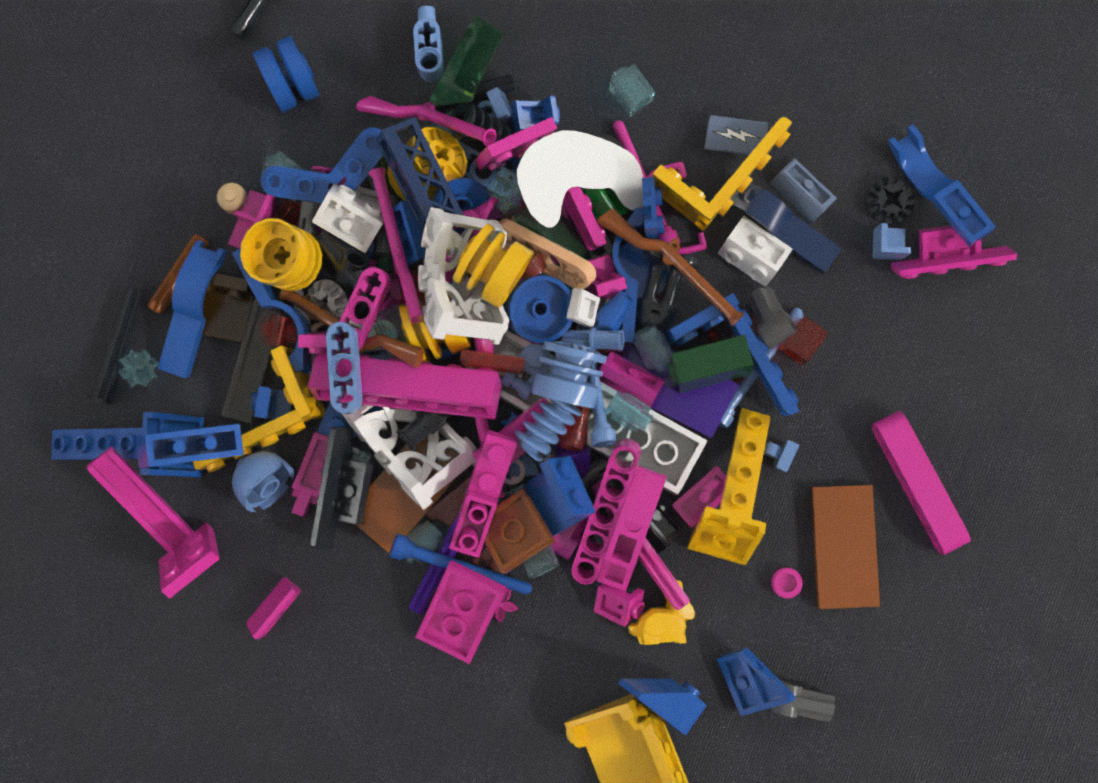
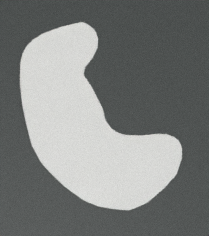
[517,131,643,228]

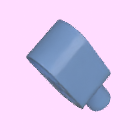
[413,6,444,82]

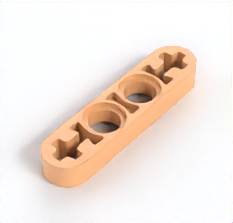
[499,219,596,290]

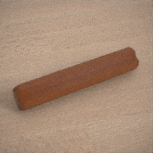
[148,234,209,315]

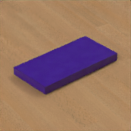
[619,333,739,439]

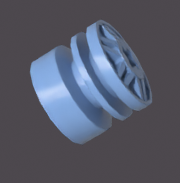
[531,341,607,408]

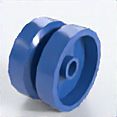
[253,34,320,113]
[503,273,572,343]

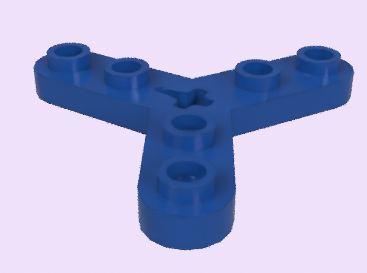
[261,127,384,258]

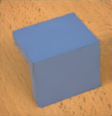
[872,223,911,260]

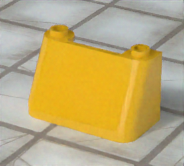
[564,694,688,783]

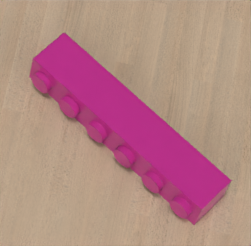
[308,352,502,419]

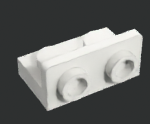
[312,184,384,253]
[718,216,792,286]

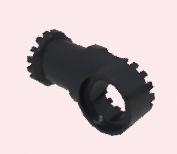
[396,411,452,452]

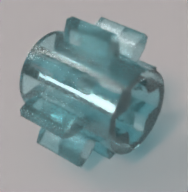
[118,349,159,387]

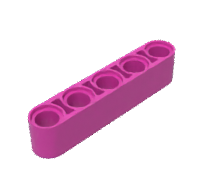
[871,410,971,556]
[571,438,641,584]

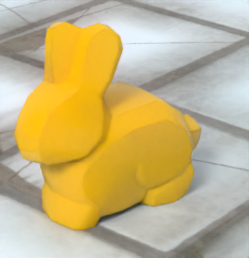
[628,580,695,645]

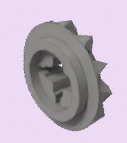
[307,279,348,327]

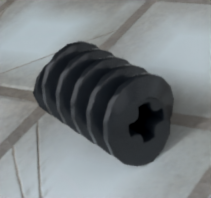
[451,101,515,153]

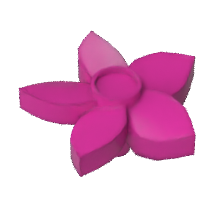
[495,589,518,623]

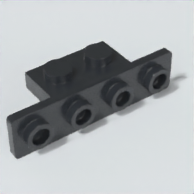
[310,426,373,549]

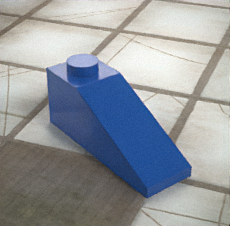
[618,678,707,736]

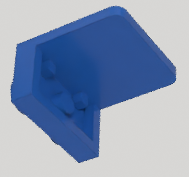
[526,456,596,536]

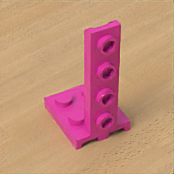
[474,117,607,251]
[87,446,219,599]

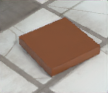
[484,488,556,574]

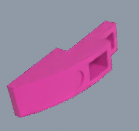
[449,430,518,558]
[597,466,667,592]

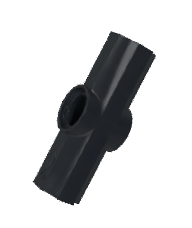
[315,229,391,306]

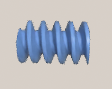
[515,399,582,462]

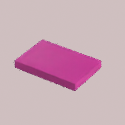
[415,560,507,664]

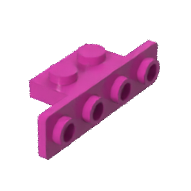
[891,225,1017,279]

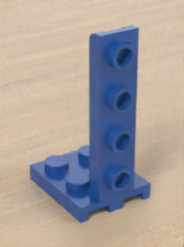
[663,293,799,416]
[51,412,204,477]

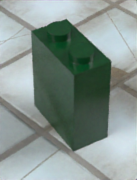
[668,335,754,393]

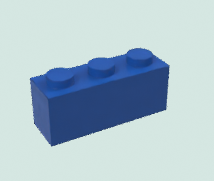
[135,424,244,468]

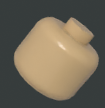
[217,183,248,215]

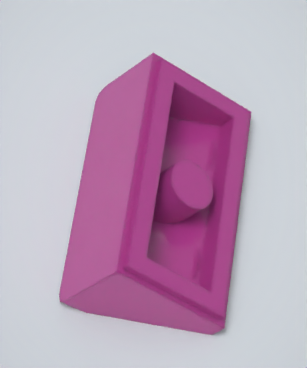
[247,577,301,640]

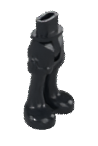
[633,250,699,353]

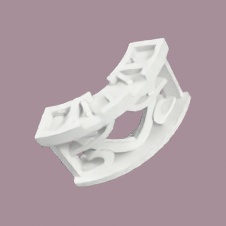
[418,207,509,345]
[342,405,477,510]

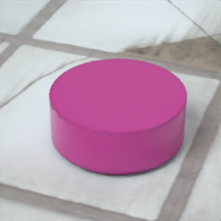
[771,567,803,598]

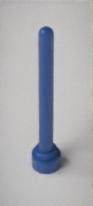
[389,533,532,595]

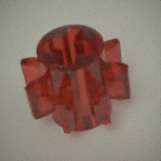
[259,314,298,348]

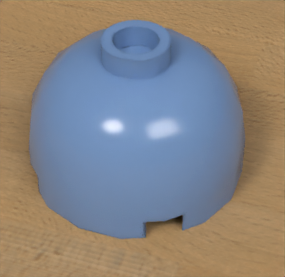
[231,451,294,512]

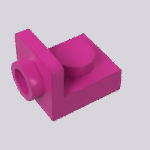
[593,583,645,627]

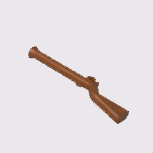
[597,208,744,326]
[279,290,424,368]

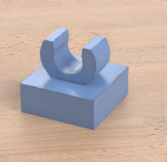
[478,87,513,124]
[764,440,799,473]

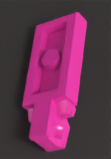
[291,432,328,517]

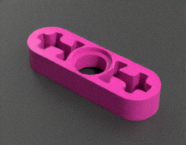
[336,267,391,353]

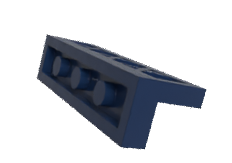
[376,117,466,235]

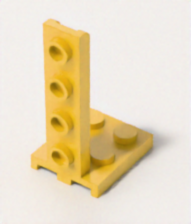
[652,117,792,232]
[193,346,326,473]
[687,408,771,565]

